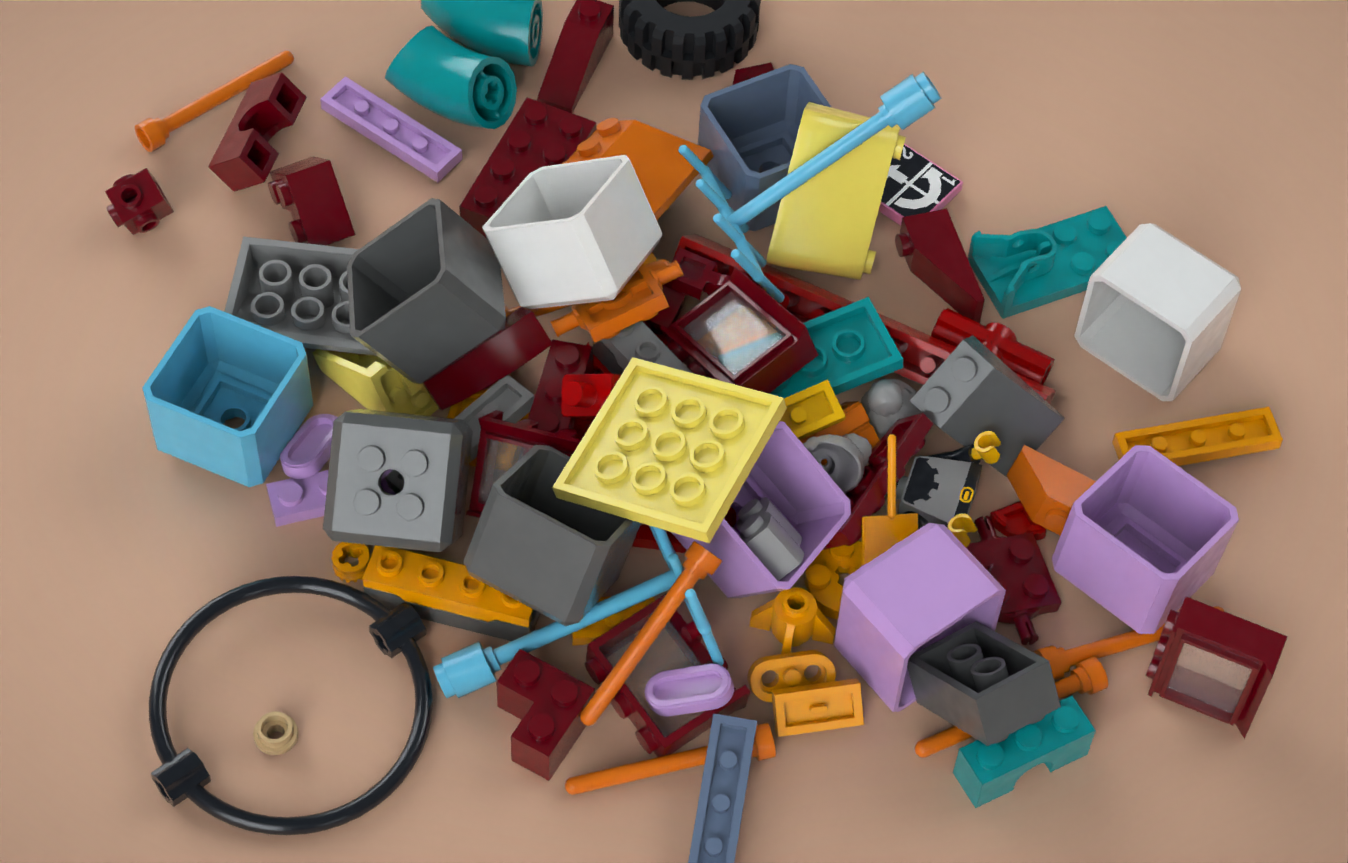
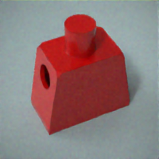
[561,374,621,421]

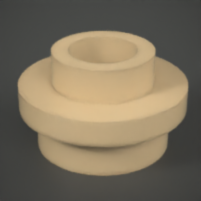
[253,711,298,755]

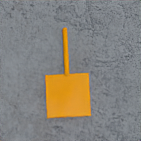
[862,434,918,566]

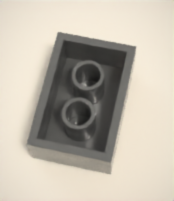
[907,621,1061,746]

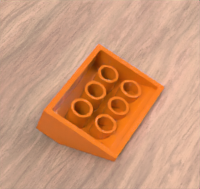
[561,118,713,220]

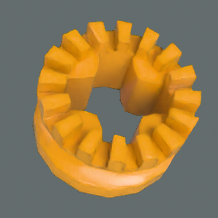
[331,542,370,583]

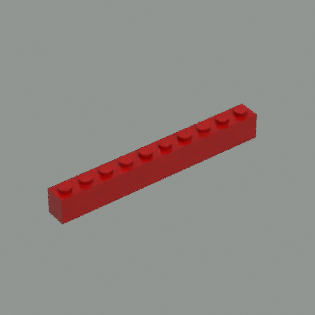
[672,234,1056,404]

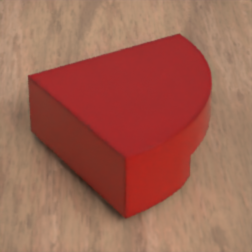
[990,501,1047,541]

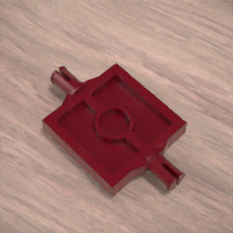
[966,516,1062,645]

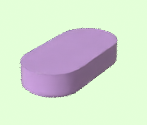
[280,414,338,479]
[645,663,734,717]

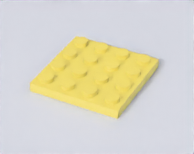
[552,357,787,544]

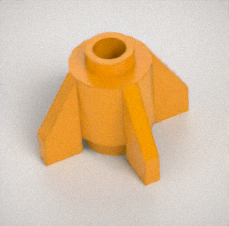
[749,587,836,654]

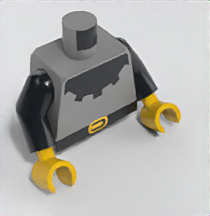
[885,431,1001,547]

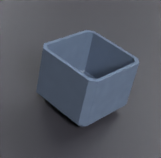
[698,64,832,231]

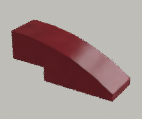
[422,307,553,410]

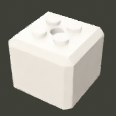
[482,155,663,309]
[1074,223,1241,401]

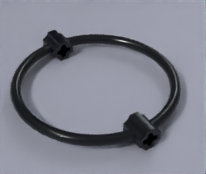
[149,576,433,835]

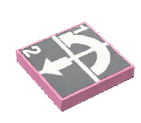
[879,143,963,226]

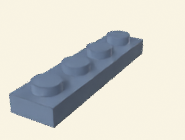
[688,713,757,863]

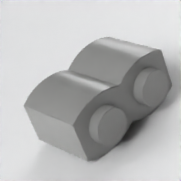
[737,497,804,581]

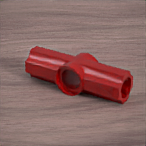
[931,308,1055,385]

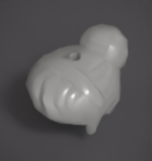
[860,379,922,440]
[803,433,872,494]

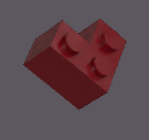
[268,156,356,246]
[496,649,595,781]

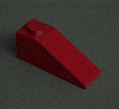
[537,0,614,113]
[895,208,985,323]

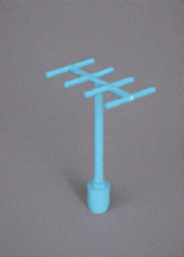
[678,71,942,303]
[433,526,724,699]

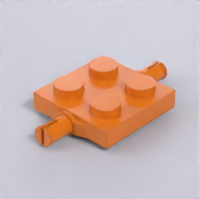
[550,260,684,343]

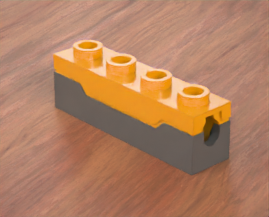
[362,545,540,641]

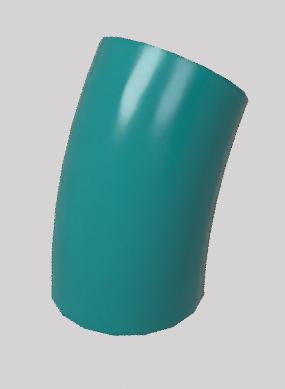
[421,0,543,67]
[385,25,517,129]

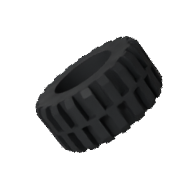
[619,0,761,80]

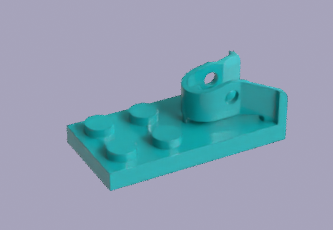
[968,206,1127,319]
[719,297,904,398]

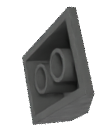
[910,336,1065,477]

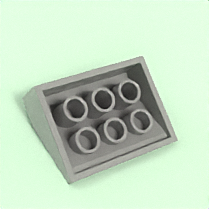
[224,237,377,356]

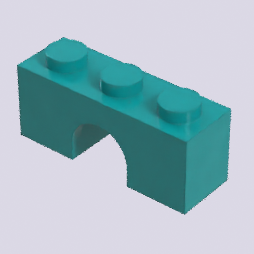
[953,696,1096,808]

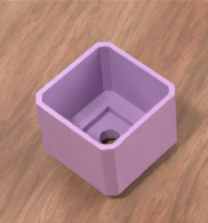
[671,421,851,598]
[1052,445,1239,634]
[834,523,1006,712]

